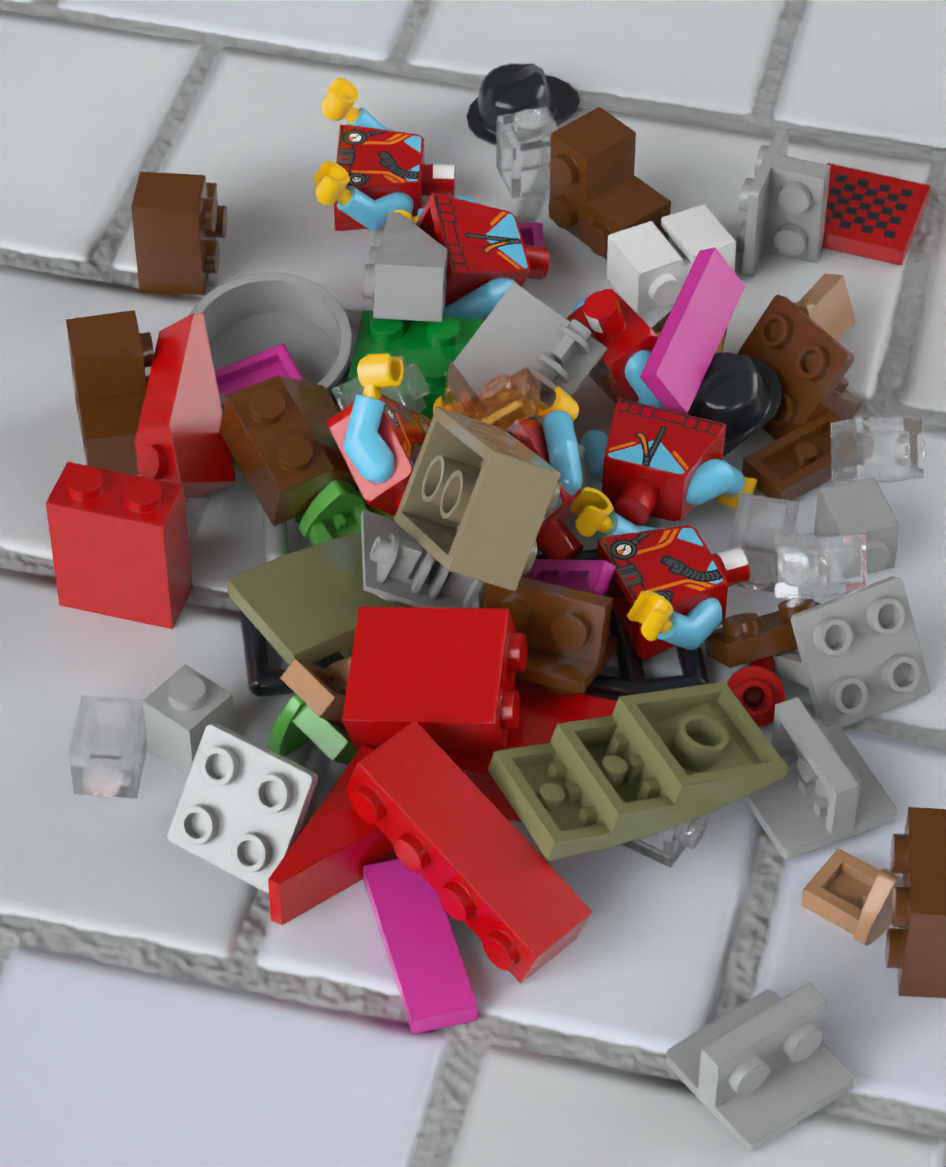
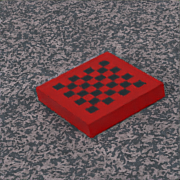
[822,163,931,265]

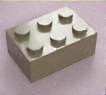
[394,407,561,591]

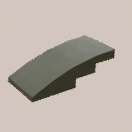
[227,533,484,666]
[488,682,789,861]

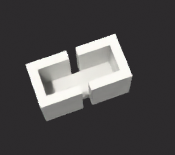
[606,204,736,315]

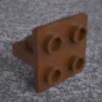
[737,295,862,440]
[483,577,618,695]

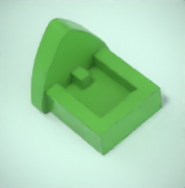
[298,479,368,545]
[268,694,359,765]

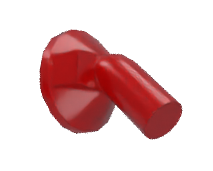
[726,656,785,727]

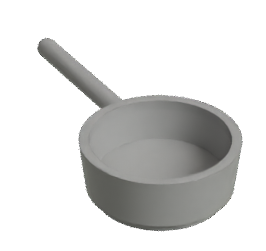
[188,272,352,562]

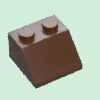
[219,375,360,526]

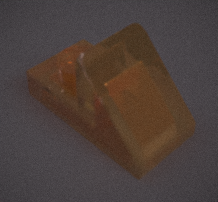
[440,362,540,430]

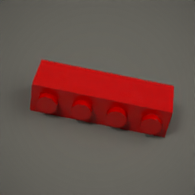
[345,720,593,984]

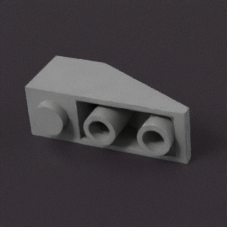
[363,211,447,322]

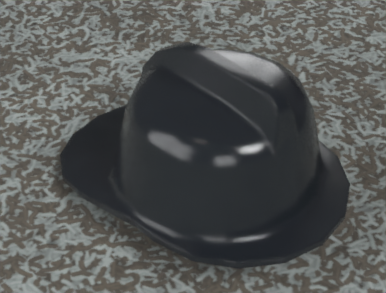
[467,63,580,146]
[686,352,782,457]

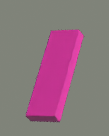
[640,247,745,414]
[363,859,478,1035]

